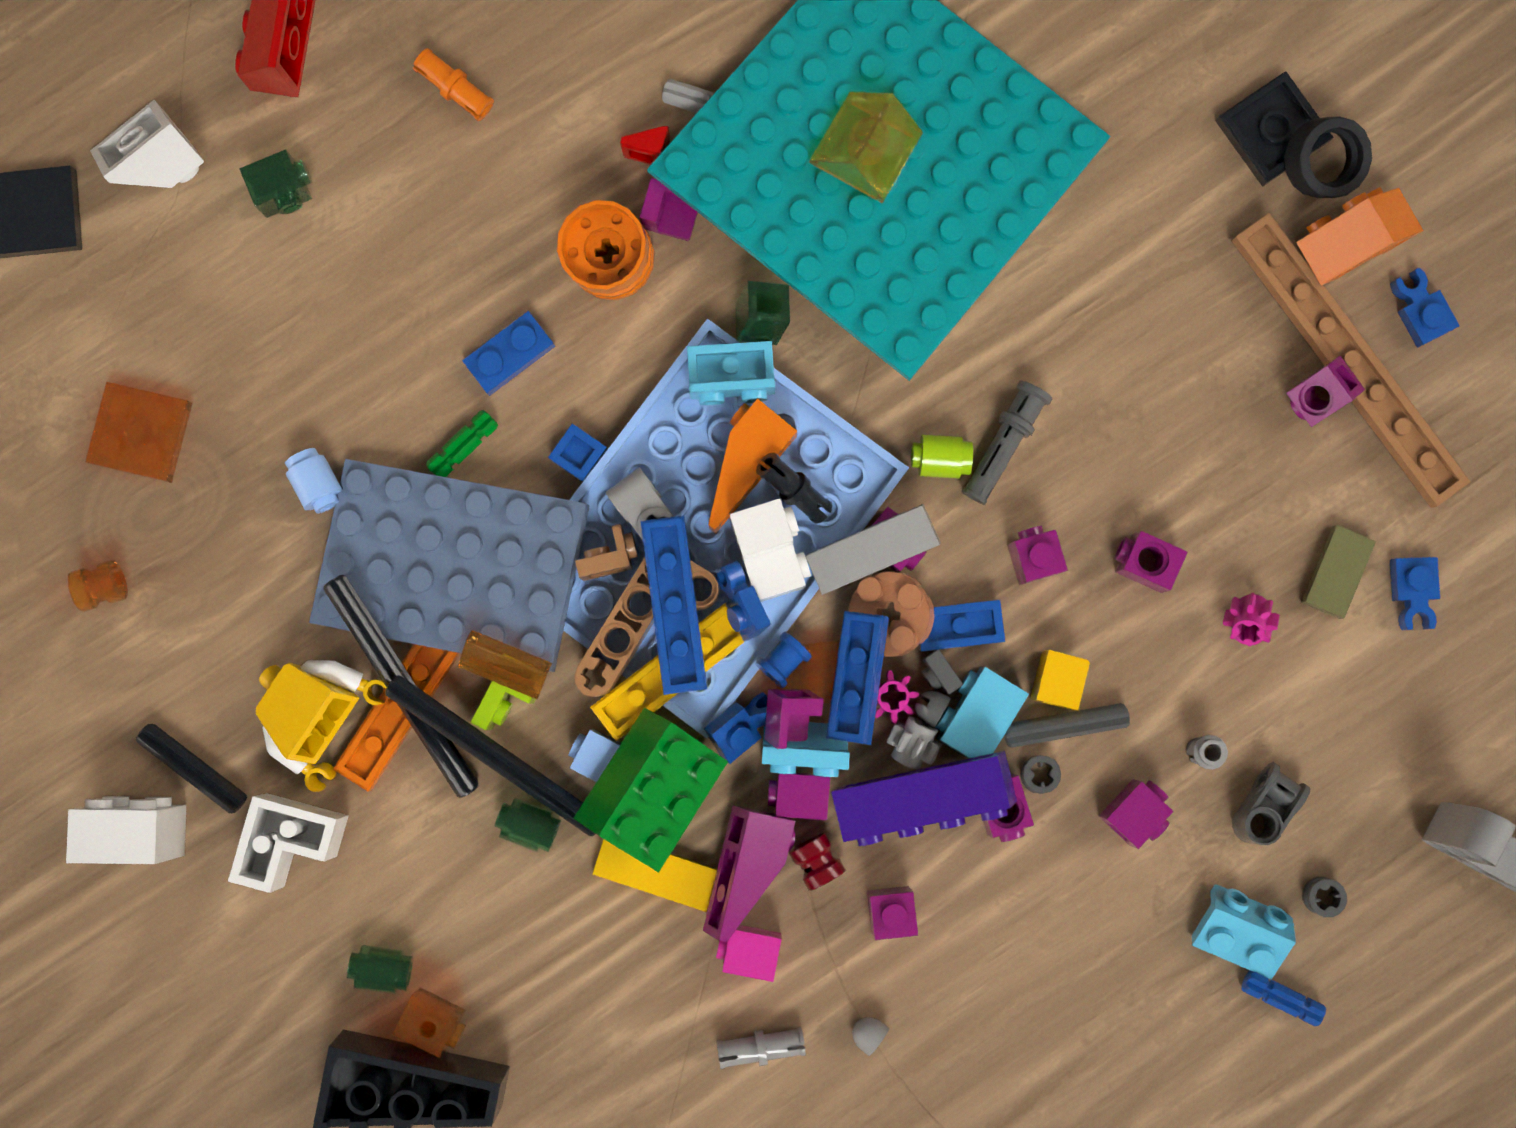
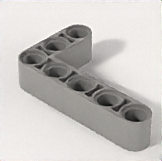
[1422,802,1516,892]

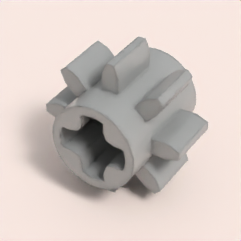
[886,716,942,769]

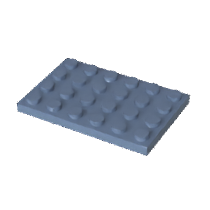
[309,459,590,672]

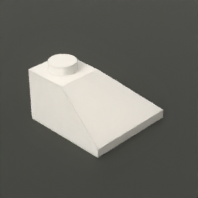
[90,100,204,188]

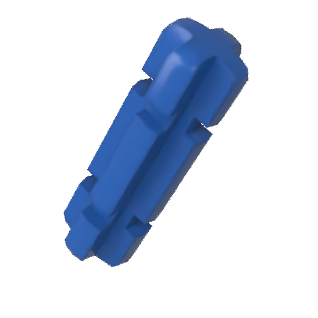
[1241,971,1326,1026]

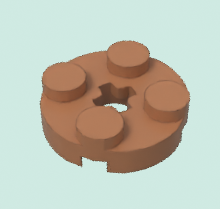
[849,572,934,657]

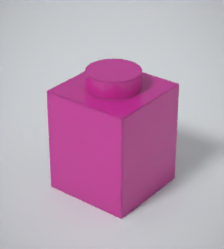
[716,925,782,982]

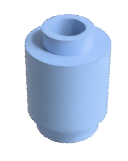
[285,448,343,514]

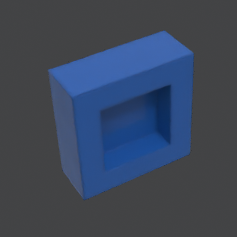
[548,423,608,482]

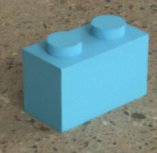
[935,667,1029,758]

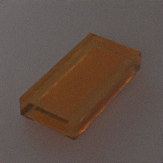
[458,630,552,700]

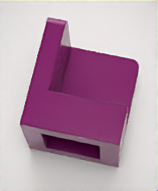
[639,178,698,241]
[764,689,823,749]

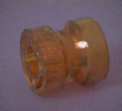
[68,560,128,612]

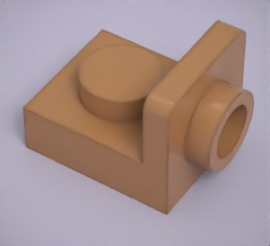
[575,524,638,581]

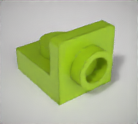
[470,673,537,730]

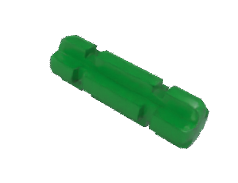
[426,410,498,477]

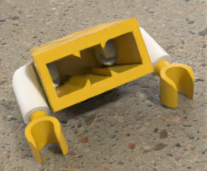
[256,660,387,792]

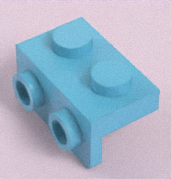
[687,341,775,405]
[762,722,850,777]
[1192,884,1296,980]

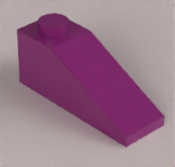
[703,805,796,942]

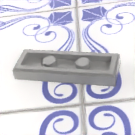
[805,504,941,595]

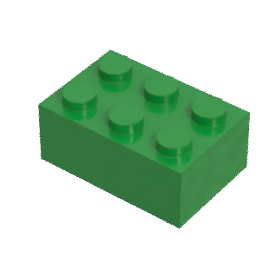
[573,708,728,873]

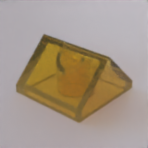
[809,92,923,204]

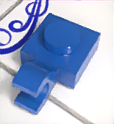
[703,692,768,764]

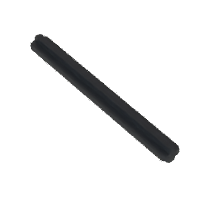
[323,575,478,798]
[385,675,595,837]

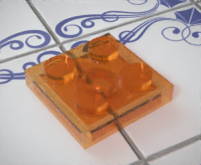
[85,382,193,483]

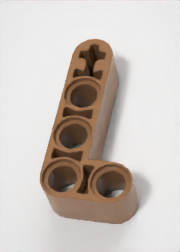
[574,557,719,697]

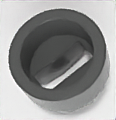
[915,690,951,728]

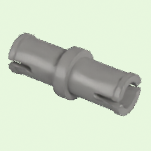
[716,1027,806,1069]

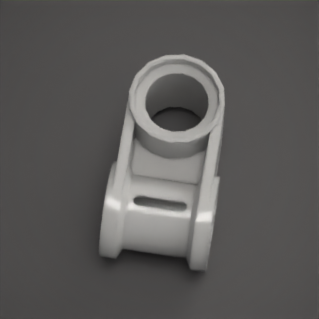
[605,467,674,540]

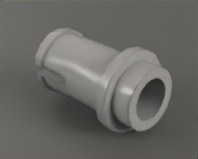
[1186,735,1228,770]

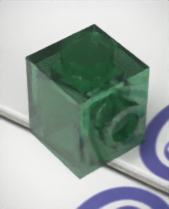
[239,149,313,218]
[736,281,790,345]

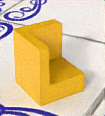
[1030,650,1090,710]

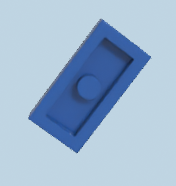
[462,311,556,396]
[919,600,1006,652]

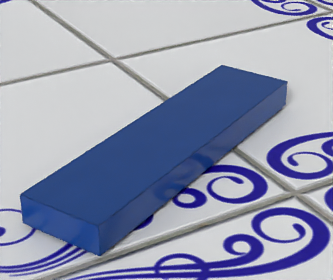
[641,515,708,695]

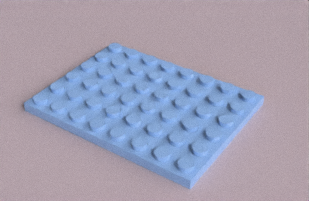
[563,319,909,739]

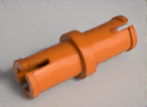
[412,48,494,121]

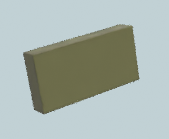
[1301,525,1376,619]

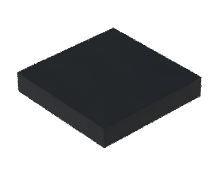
[1215,71,1334,187]
[0,165,82,259]

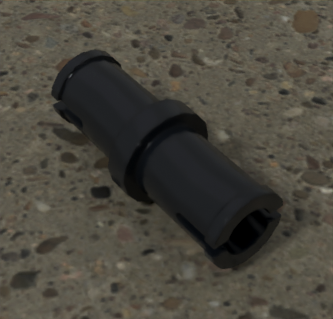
[756,453,833,524]

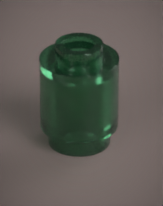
[494,798,561,852]
[347,945,413,994]

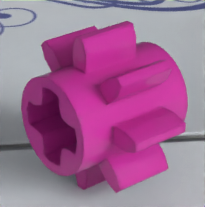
[1223,593,1280,647]
[875,670,919,723]

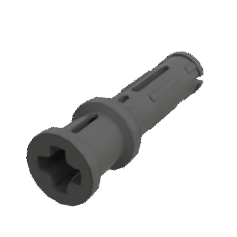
[961,380,1053,505]

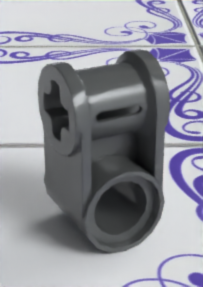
[1232,762,1310,845]

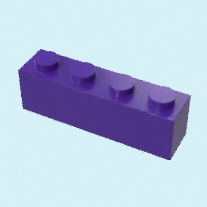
[831,751,1017,846]

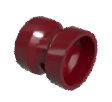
[788,832,846,891]

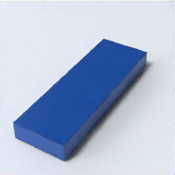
[826,611,889,745]

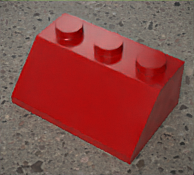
[235,0,316,98]

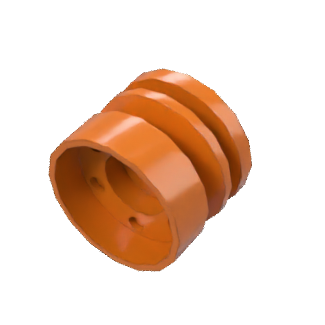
[557,200,655,300]

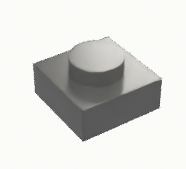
[921,649,963,694]

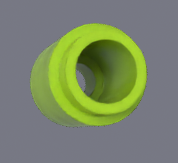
[911,434,973,479]

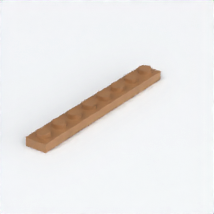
[1231,213,1471,508]

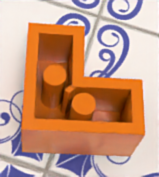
[1296,187,1424,286]

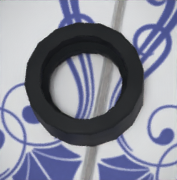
[1284,116,1372,198]

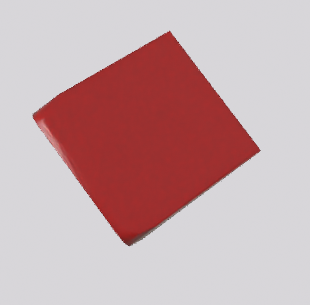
[620,126,670,165]

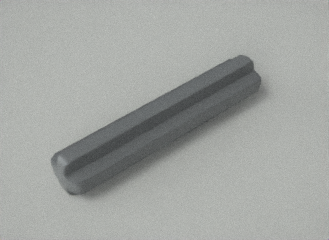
[1004,703,1130,748]

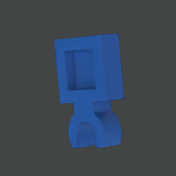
[1390,268,1460,348]
[1390,557,1440,630]
[715,560,771,642]

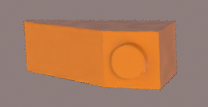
[708,398,797,534]

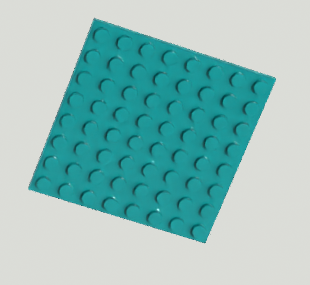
[647,0,1111,381]

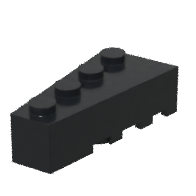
[313,1029,510,1128]

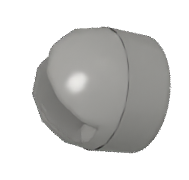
[852,1017,889,1056]

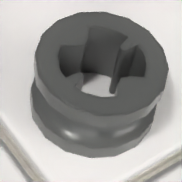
[1020,755,1061,794]
[1302,877,1347,917]

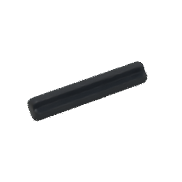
[136,724,247,814]

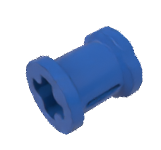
[755,631,812,689]

